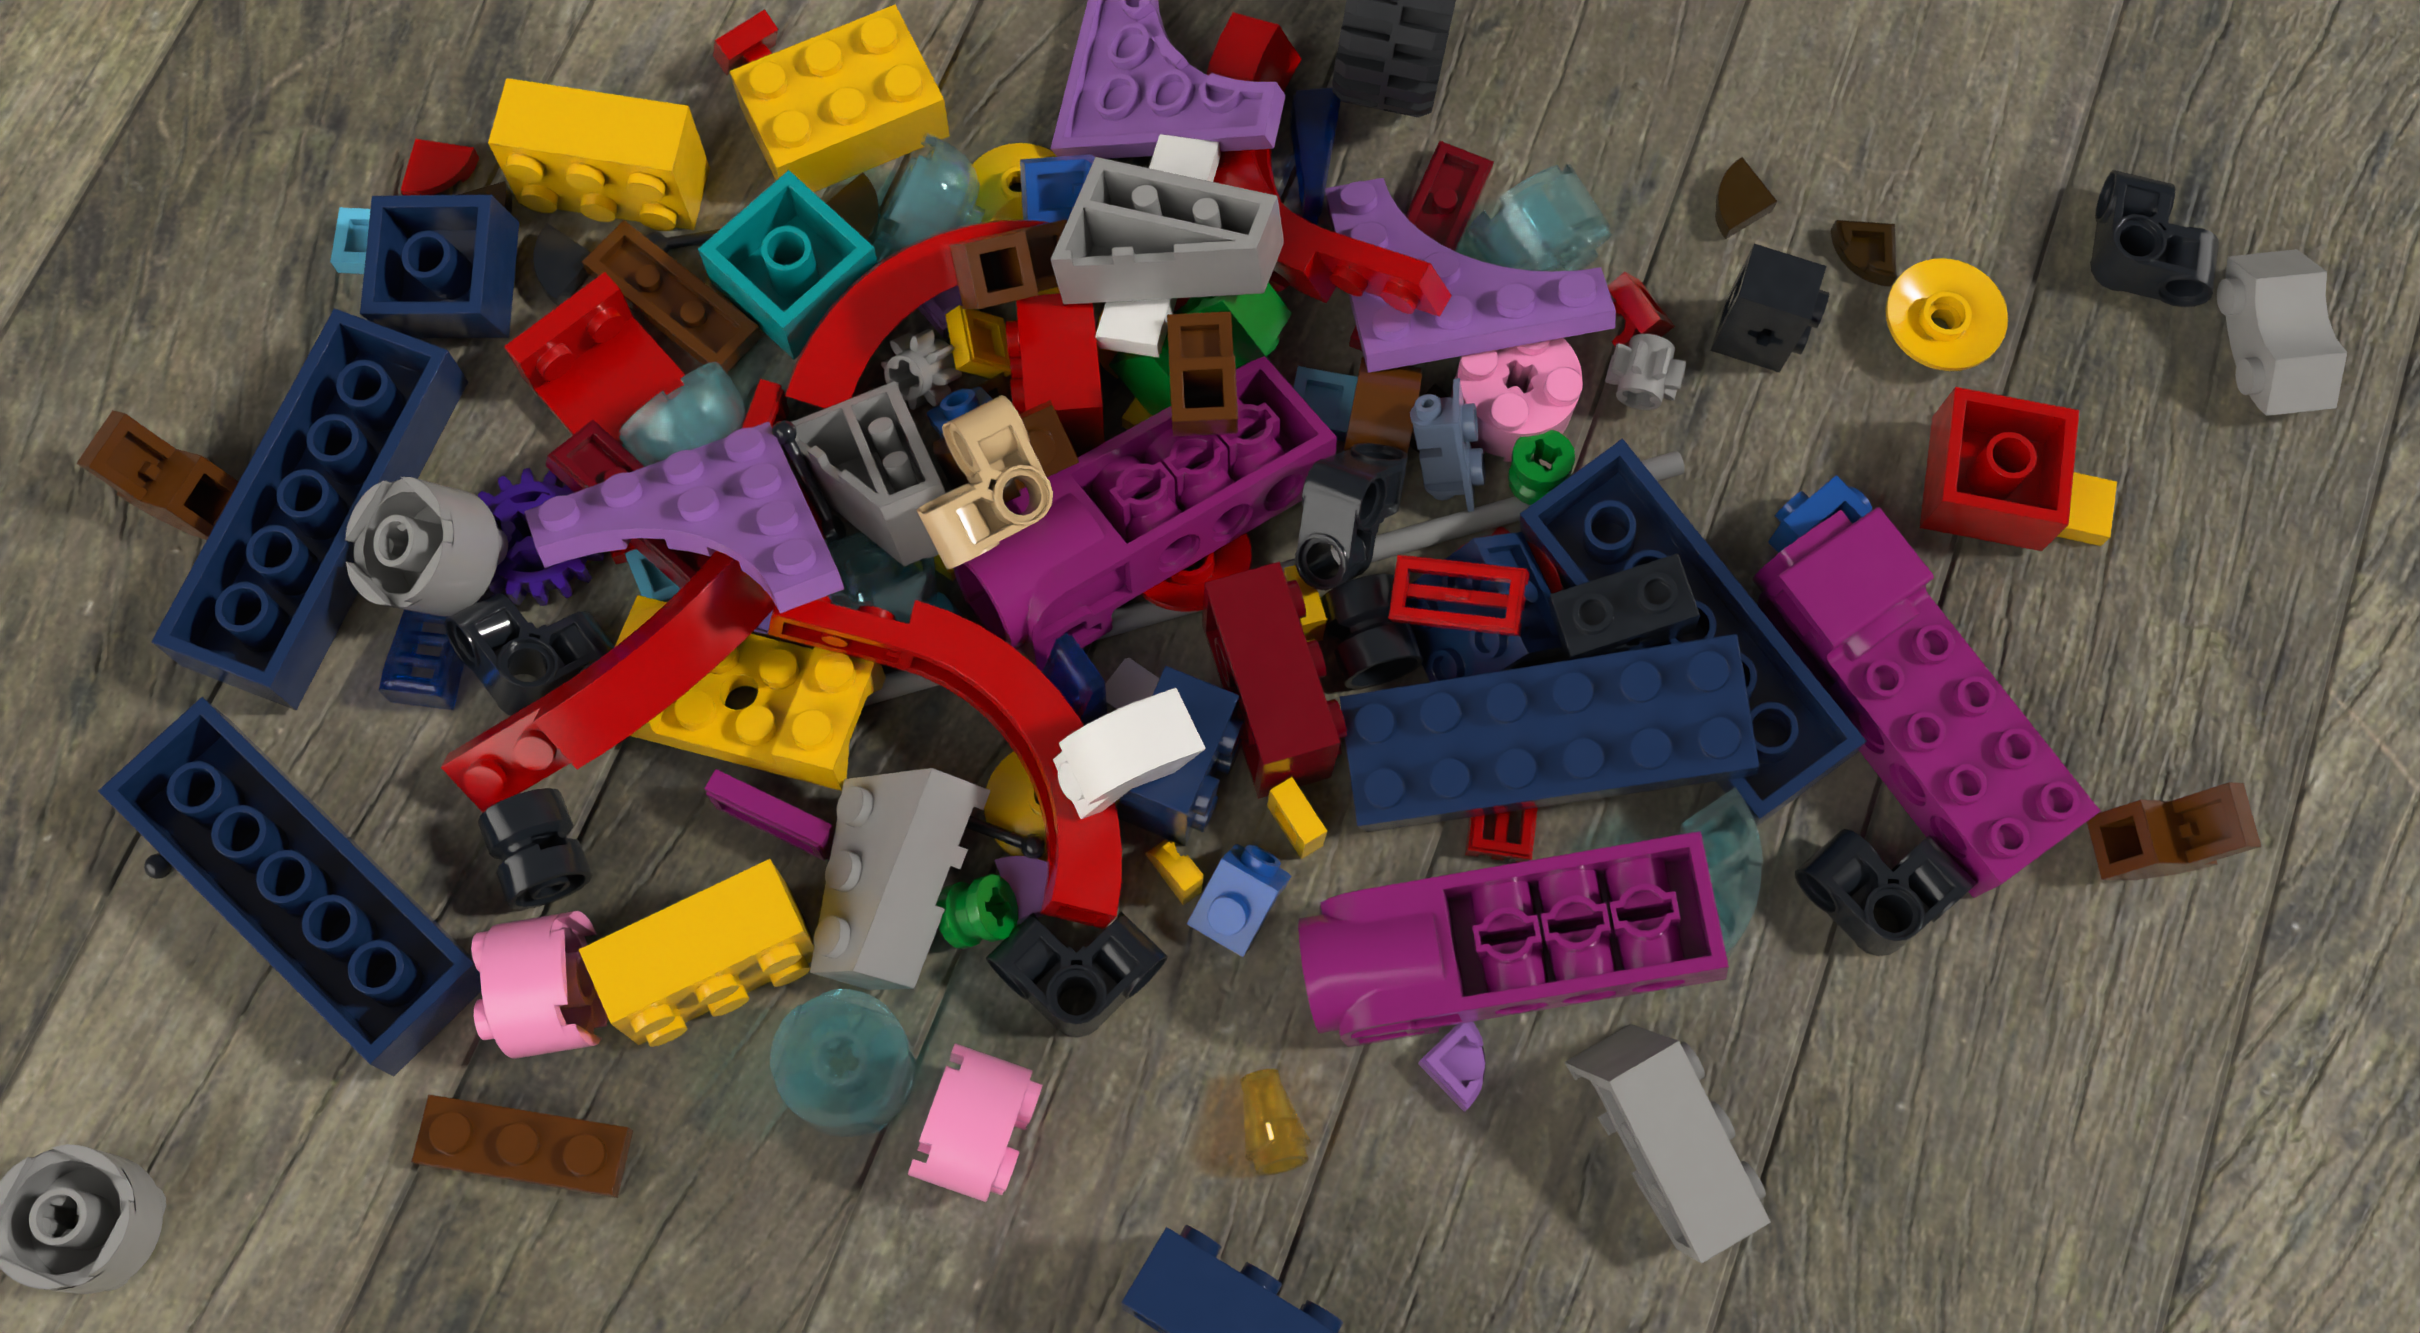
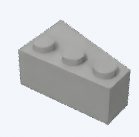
[1051,157,1284,304]
[792,381,945,566]
[810,768,991,990]
[1564,1024,1771,1264]

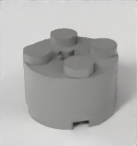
[345,477,508,616]
[0,1144,166,1294]

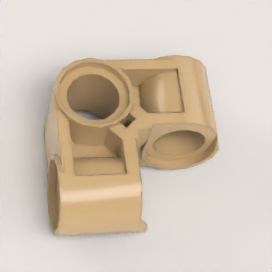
[916,395,1053,570]

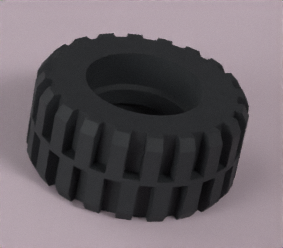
[1332,0,1456,118]

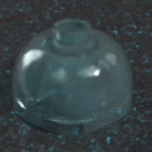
[875,132,985,252]
[619,361,747,467]
[827,533,937,623]

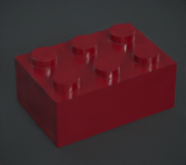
[1202,561,1347,799]

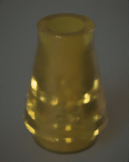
[1240,1069,1311,1175]

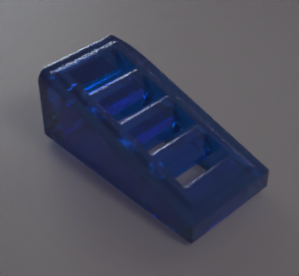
[1290,88,1341,225]
[378,601,478,710]
[1042,633,1107,726]

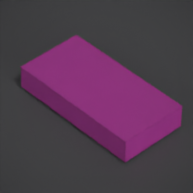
[704,769,835,861]

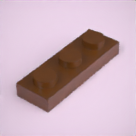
[582,220,762,379]
[411,1095,633,1198]

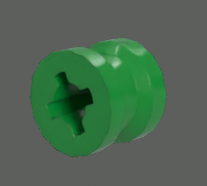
[1508,430,1575,505]
[936,874,1019,949]

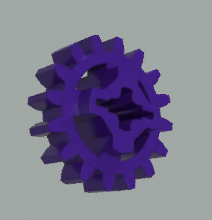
[477,468,605,606]

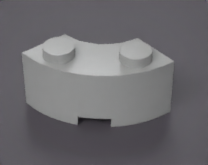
[2217,249,2347,416]

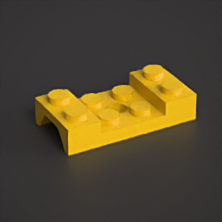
[615,595,886,791]

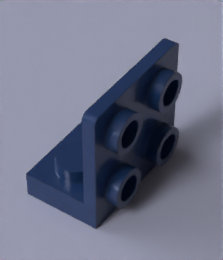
[1405,532,1563,682]

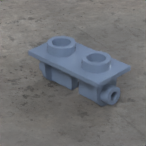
[1410,378,1485,512]

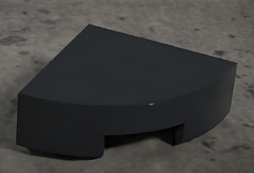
[533,223,591,306]

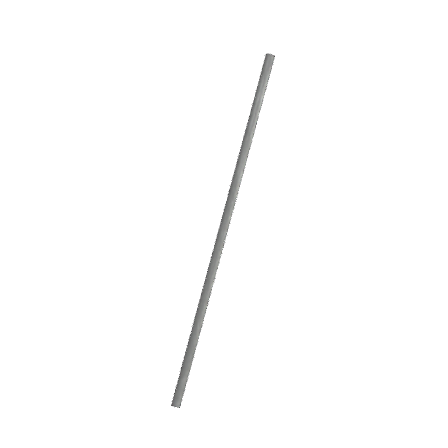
[863,451,1685,707]

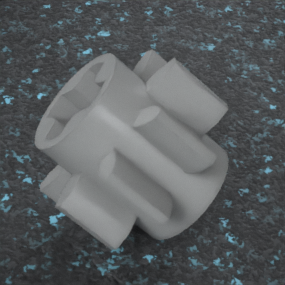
[881,329,962,410]
[1605,334,1686,410]

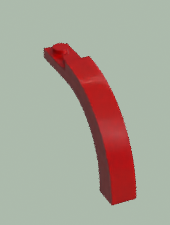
[1206,12,1452,317]
[785,220,1190,409]
[440,479,826,813]
[768,596,1122,929]

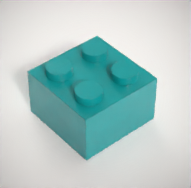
[698,170,878,360]

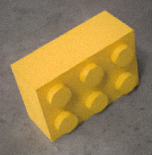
[729,4,950,192]
[488,78,710,231]
[578,859,814,1047]

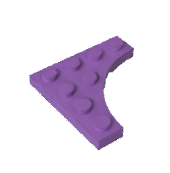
[1050,0,1286,159]
[1325,178,1616,373]
[524,422,844,613]

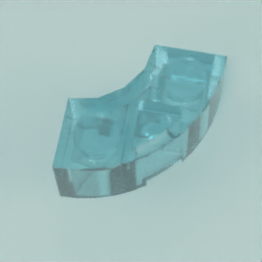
[1678,787,1763,984]

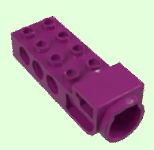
[953,356,1337,671]
[1752,507,2100,898]
[1298,831,1729,1047]

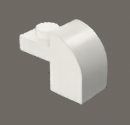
[1053,688,1206,819]

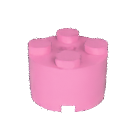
[1451,338,1583,462]
[471,911,608,1059]
[908,1043,1042,1202]

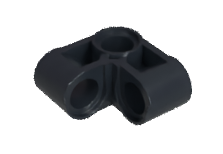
[2090,170,2219,307]
[1295,443,1408,591]
[444,593,615,716]
[1795,829,1978,956]
[986,911,1168,1037]

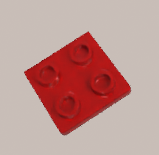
[504,272,693,445]

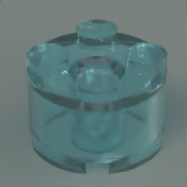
[1468,164,1612,272]
[770,989,916,1137]

